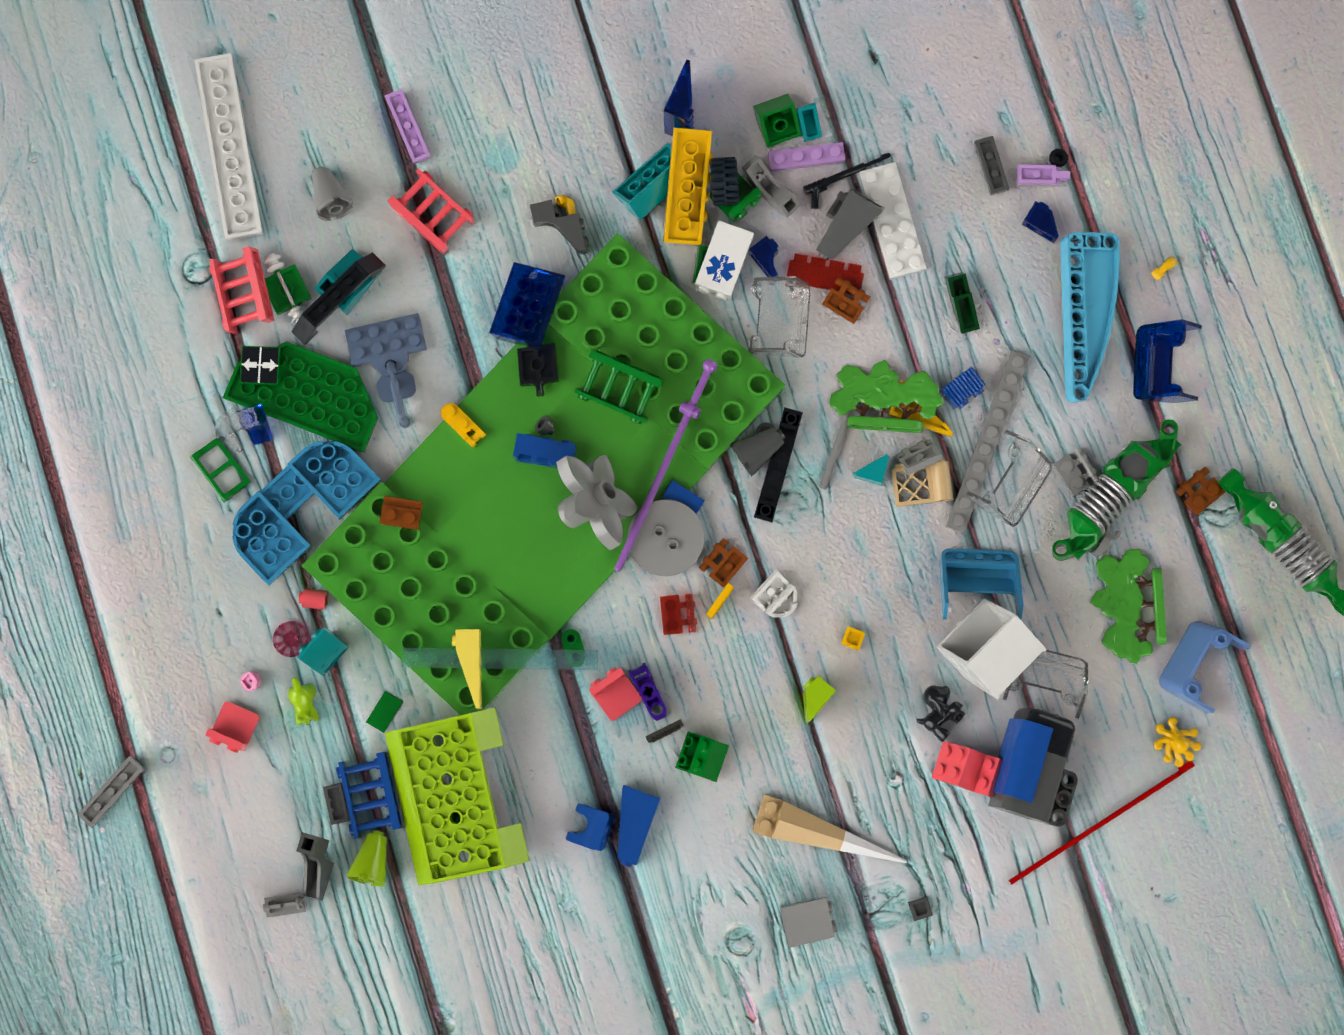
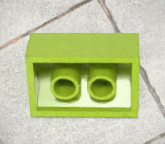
[803,676,836,723]

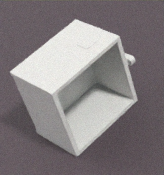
[937,598,1047,699]

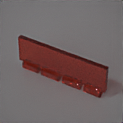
[786,253,864,295]

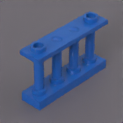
[336,752,403,839]

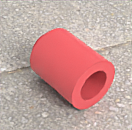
[298,588,328,610]

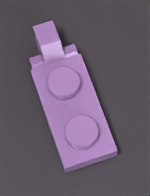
[1017,164,1070,185]

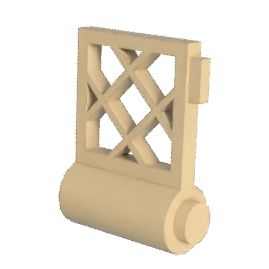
[891,458,954,507]

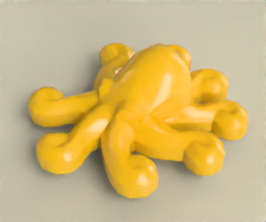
[1153,717,1202,767]

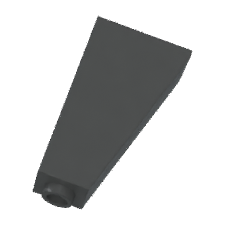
[816,189,885,260]

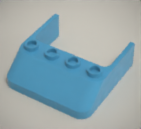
[940,548,1024,620]

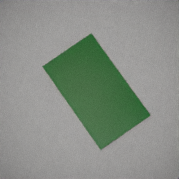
[366,691,403,733]

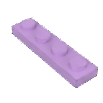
[385,89,431,164]
[768,142,845,172]

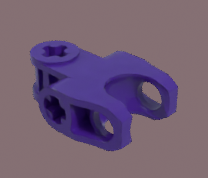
[628,662,667,721]

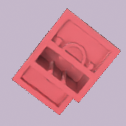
[931,741,1003,798]

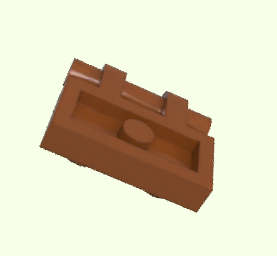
[822,277,871,324]
[1175,467,1226,516]
[699,538,748,588]

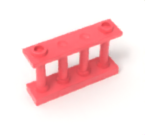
[387,168,475,255]
[209,246,275,334]

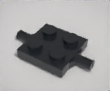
[517,333,559,397]

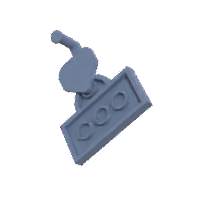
[345,313,427,428]

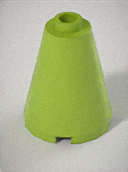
[347,830,387,887]

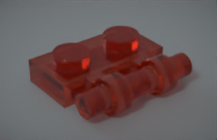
[660,594,697,635]

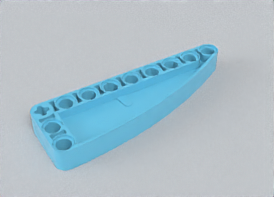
[1060,232,1120,403]

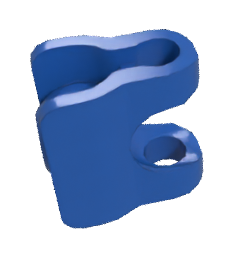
[566,803,614,851]

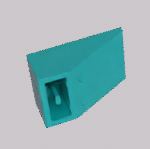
[314,249,382,316]
[297,628,350,676]

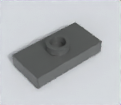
[323,782,351,825]

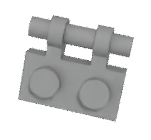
[896,439,943,475]
[1052,448,1099,497]

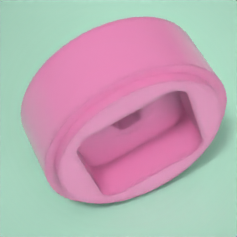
[241,671,261,691]

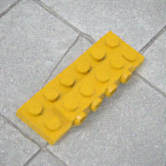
[663,127,713,245]

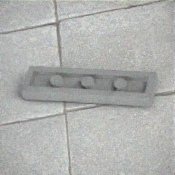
[77,756,146,828]

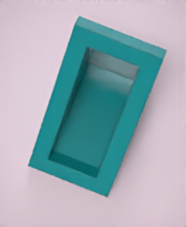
[796,102,822,142]
[853,454,889,486]

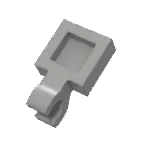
[1090,525,1121,557]

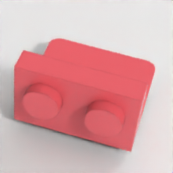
[589,667,642,721]
[205,702,260,753]

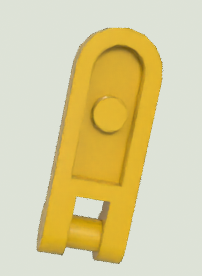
[441,403,486,448]

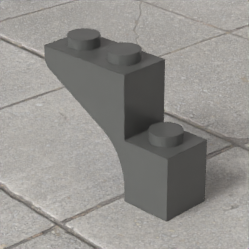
[530,200,589,255]
[296,832,334,901]

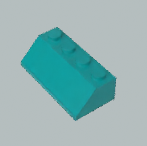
[612,143,672,220]

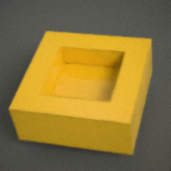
[840,626,865,651]

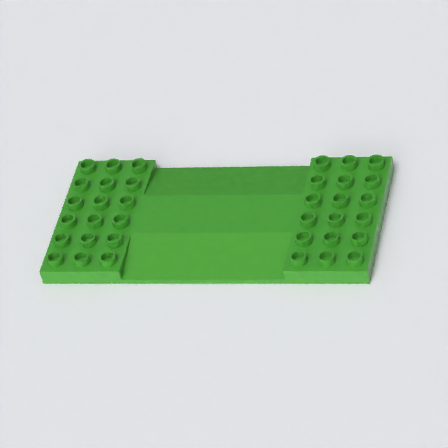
[302,233,785,715]

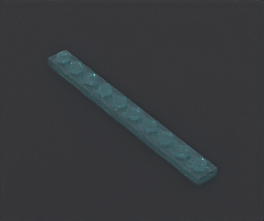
[402,648,598,670]

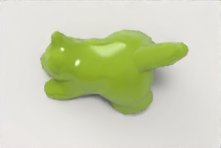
[288,677,319,725]

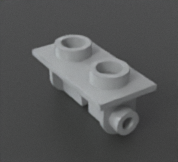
[263,892,306,917]

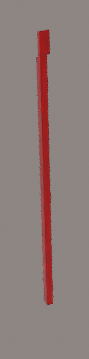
[1008,761,1195,885]

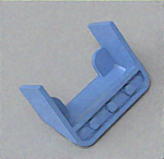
[1159,621,1251,714]

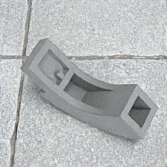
[742,155,801,218]

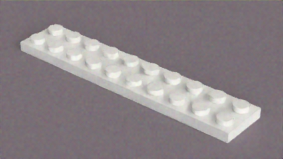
[194,53,263,241]

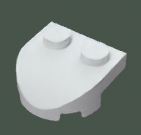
[750,570,798,618]

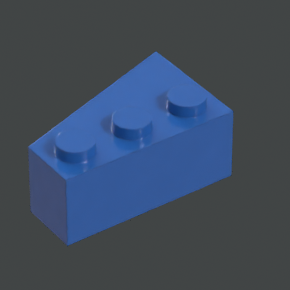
[513,433,577,468]

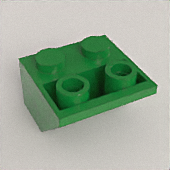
[675,731,729,782]

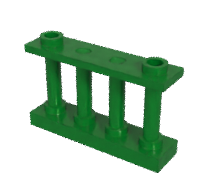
[574,349,665,424]

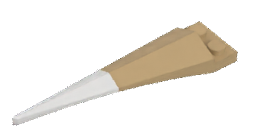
[752,795,907,863]

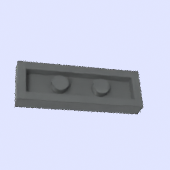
[974,136,1010,196]

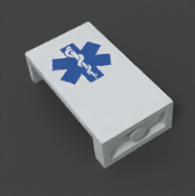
[695,221,754,301]

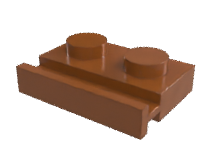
[379,496,423,530]

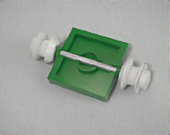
[263,253,312,324]

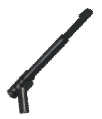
[803,153,891,209]

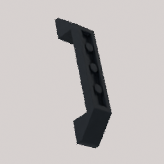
[291,252,386,345]
[754,407,803,523]

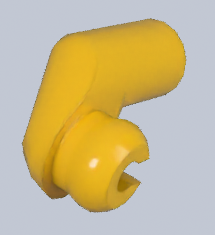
[555,195,576,215]

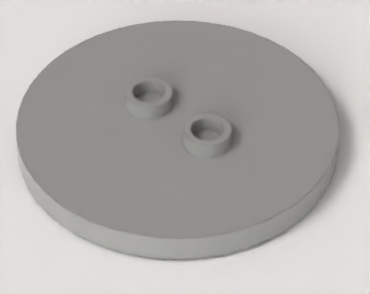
[627,499,704,576]

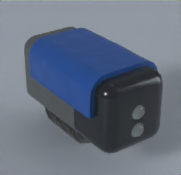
[988,708,1078,827]

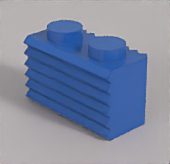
[940,366,986,410]

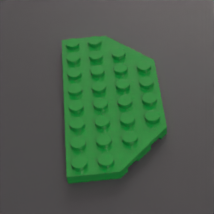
[223,341,378,453]

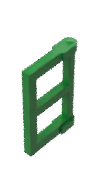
[190,437,252,503]

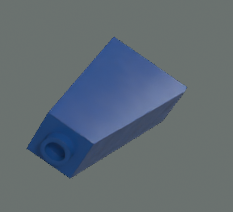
[618,785,661,867]

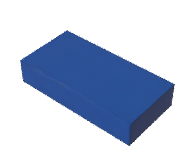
[662,480,705,514]

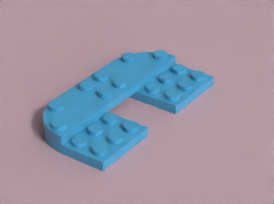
[232,441,382,586]

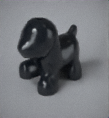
[917,685,966,742]

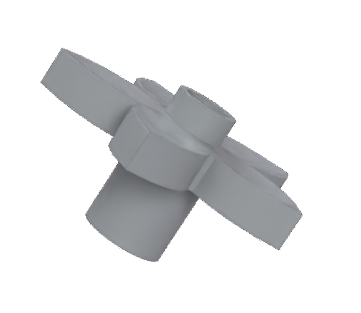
[556,455,639,550]

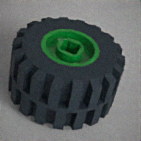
[710,157,739,206]

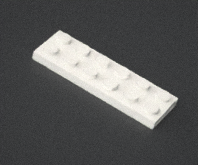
[859,162,926,280]

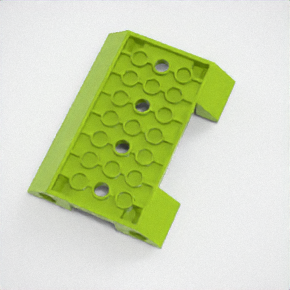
[385,707,530,885]

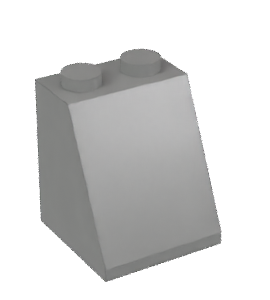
[780,897,837,948]

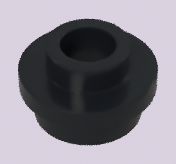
[1049,149,1068,167]

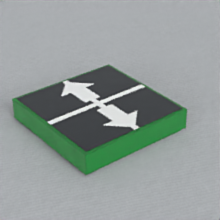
[240,346,281,386]

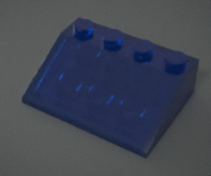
[663,59,694,137]
[489,262,566,348]

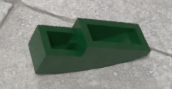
[945,272,980,334]

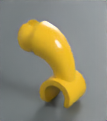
[1151,257,1177,281]

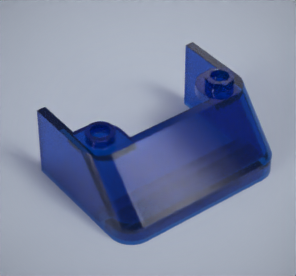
[1133,319,1202,403]

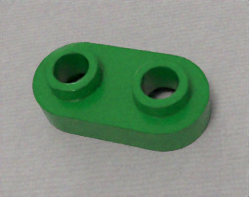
[561,629,586,667]

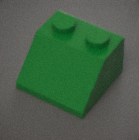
[753,94,802,148]

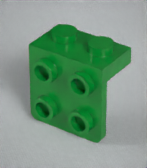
[710,173,762,223]

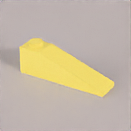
[452,629,482,709]

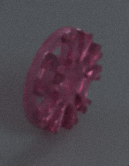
[273,621,309,657]

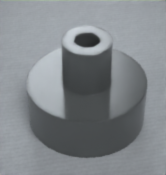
[535,415,555,436]

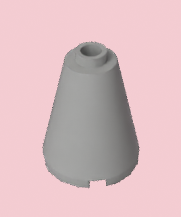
[312,167,353,221]

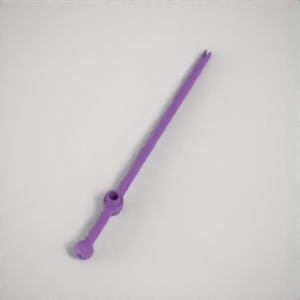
[614,359,718,572]

